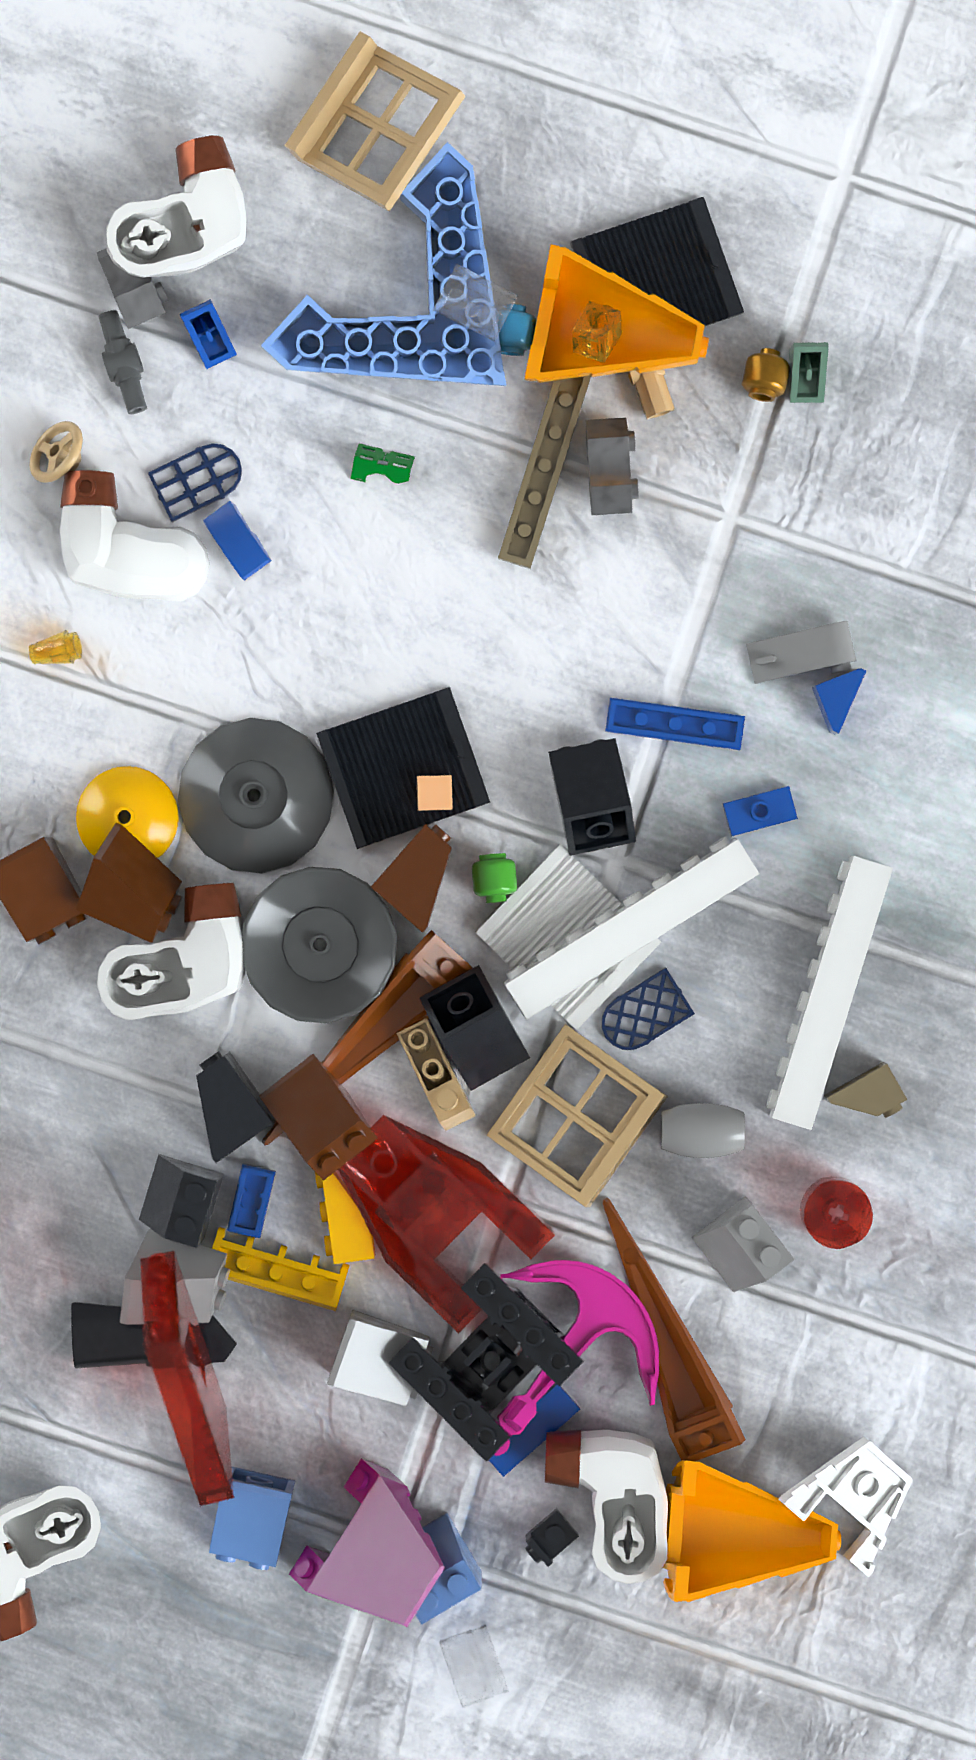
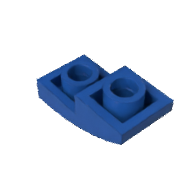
[203,501,272,581]

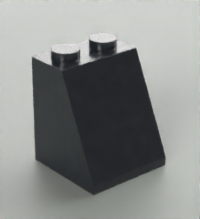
[548,738,636,856]
[419,965,530,1091]
[196,1051,275,1163]
[139,1154,224,1248]

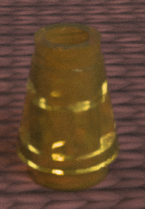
[29,630,82,665]

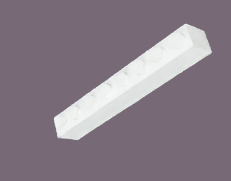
[503,836,759,1019]
[766,856,893,1130]

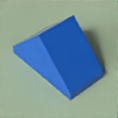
[180,299,237,369]
[812,668,866,735]

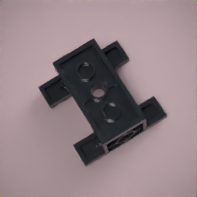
[389,1263,584,1462]

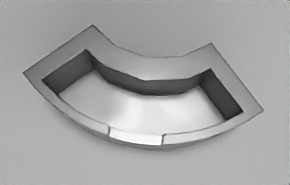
[97,248,169,329]
[585,417,639,515]

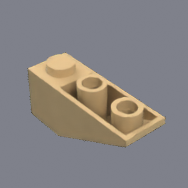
[396,1018,476,1131]

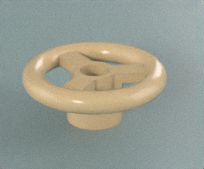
[29,421,83,483]

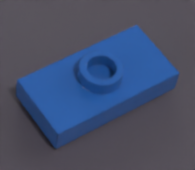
[723,786,798,836]
[227,1163,276,1238]

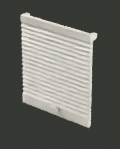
[475,844,661,1030]

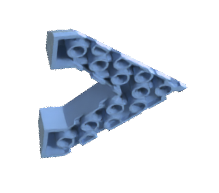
[261,142,506,386]

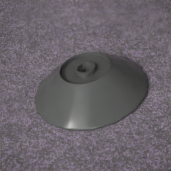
[178,718,334,874]
[242,867,397,1024]

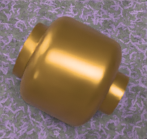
[742,348,790,402]

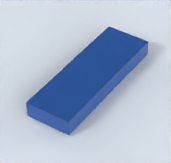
[489,1384,580,1477]

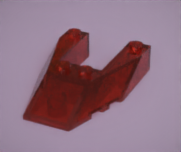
[338,1114,555,1334]

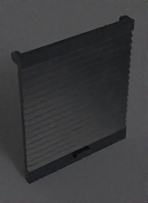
[570,197,744,326]
[316,687,490,849]

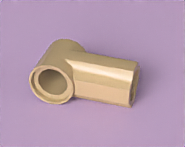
[627,369,675,420]

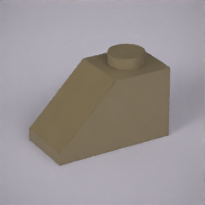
[824,1062,907,1118]

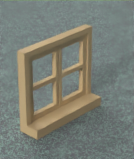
[284,31,465,212]
[487,1024,668,1207]

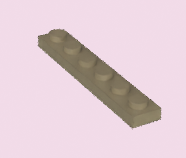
[498,376,591,569]

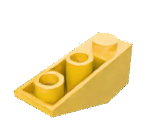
[315,1172,376,1264]

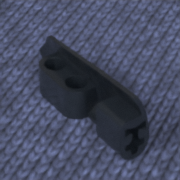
[71,1302,237,1369]

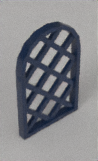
[601,968,695,1050]

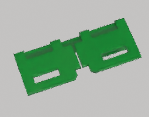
[350,443,415,484]

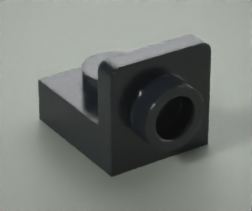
[525,1508,579,1567]

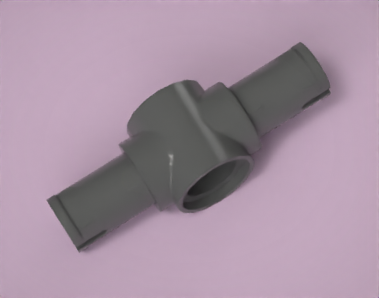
[98,310,147,415]

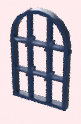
[148,443,242,523]

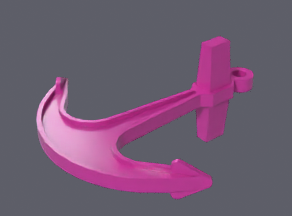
[494,1260,659,1456]

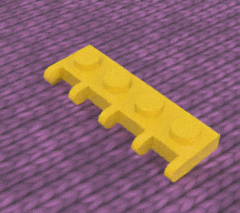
[212,1227,350,1311]

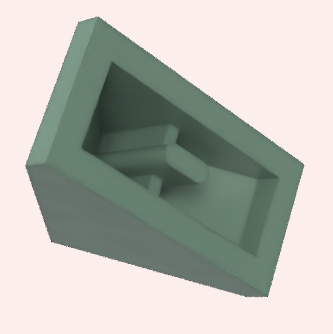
[789,342,829,403]

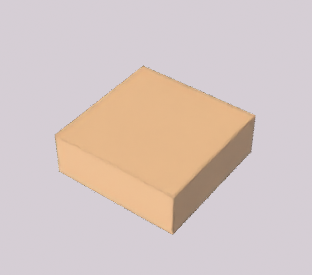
[417,775,452,811]

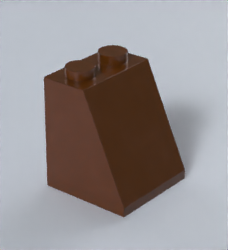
[76,823,183,943]
[371,824,452,933]
[0,837,86,945]
[259,1054,378,1181]

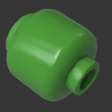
[472,853,517,903]

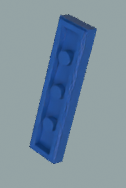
[605,698,745,751]

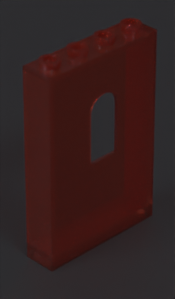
[140,1250,234,1506]

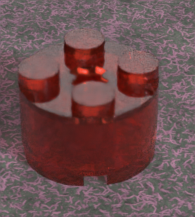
[800,1176,873,1249]

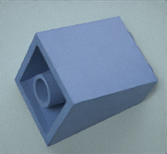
[209,1466,295,1570]
[415,1513,482,1625]

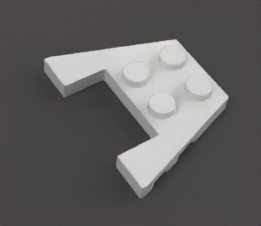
[778,1437,912,1577]

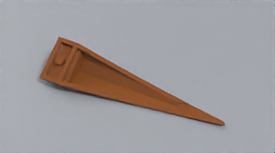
[262,930,473,1146]
[603,1197,746,1462]

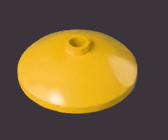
[76,766,179,858]

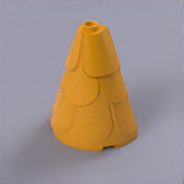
[525,244,709,383]
[662,1460,841,1602]

